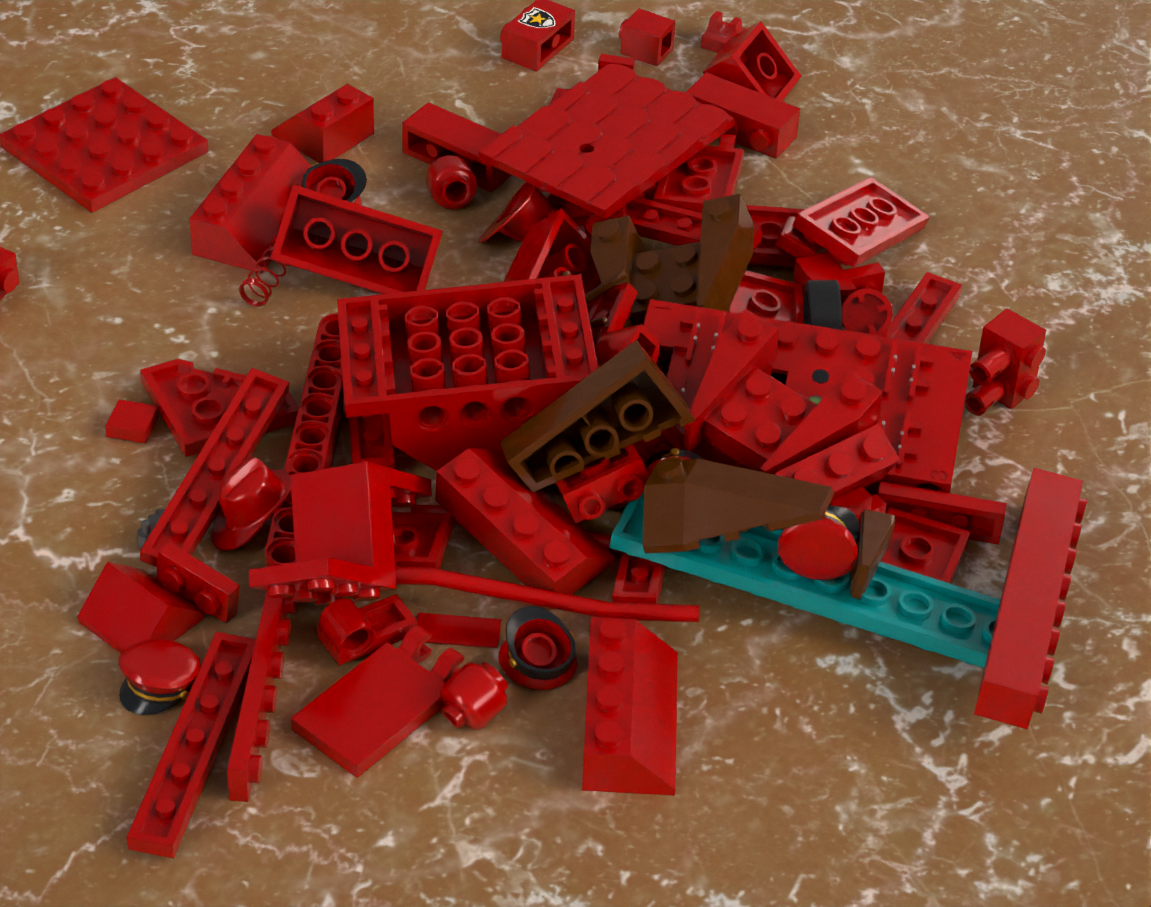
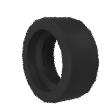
[803,280,842,330]

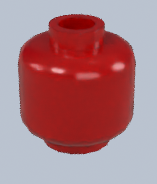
[425,155,478,210]
[440,662,508,730]

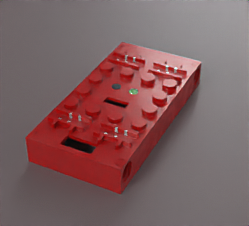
[643,299,973,496]

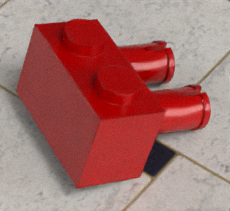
[964,308,1047,416]

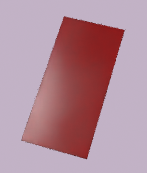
[417,612,502,648]

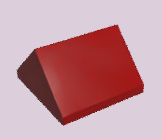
[77,562,204,653]

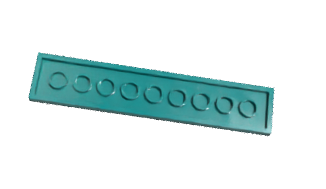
[609,493,1000,668]

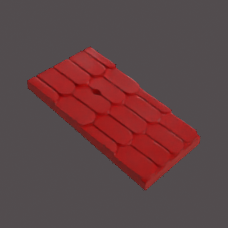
[479,64,734,219]

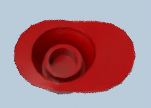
[478,182,553,243]
[211,456,291,551]

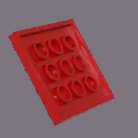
[0,77,209,213]

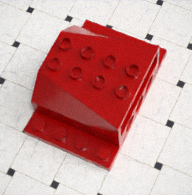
[337,274,598,471]

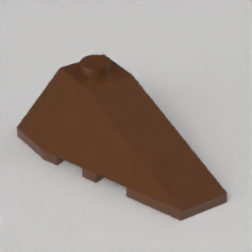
[643,457,834,554]

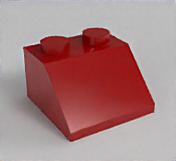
[702,21,802,101]
[271,84,374,163]

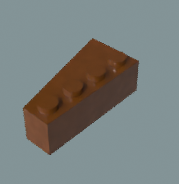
[500,340,695,492]

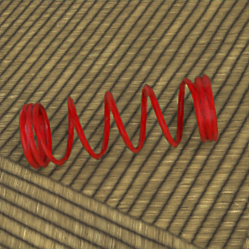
[239,234,290,307]

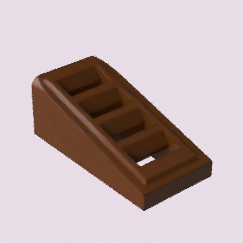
[850,509,896,599]

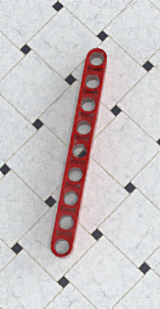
[265,313,345,567]

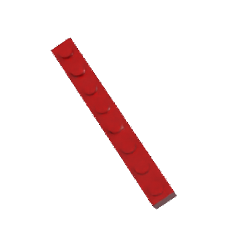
[974,467,1087,730]

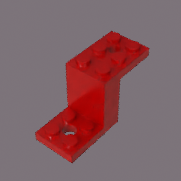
[249,461,432,607]

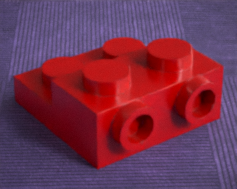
[555,444,649,524]

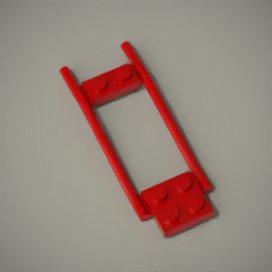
[392,504,700,623]

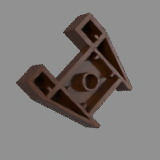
[590,194,754,329]

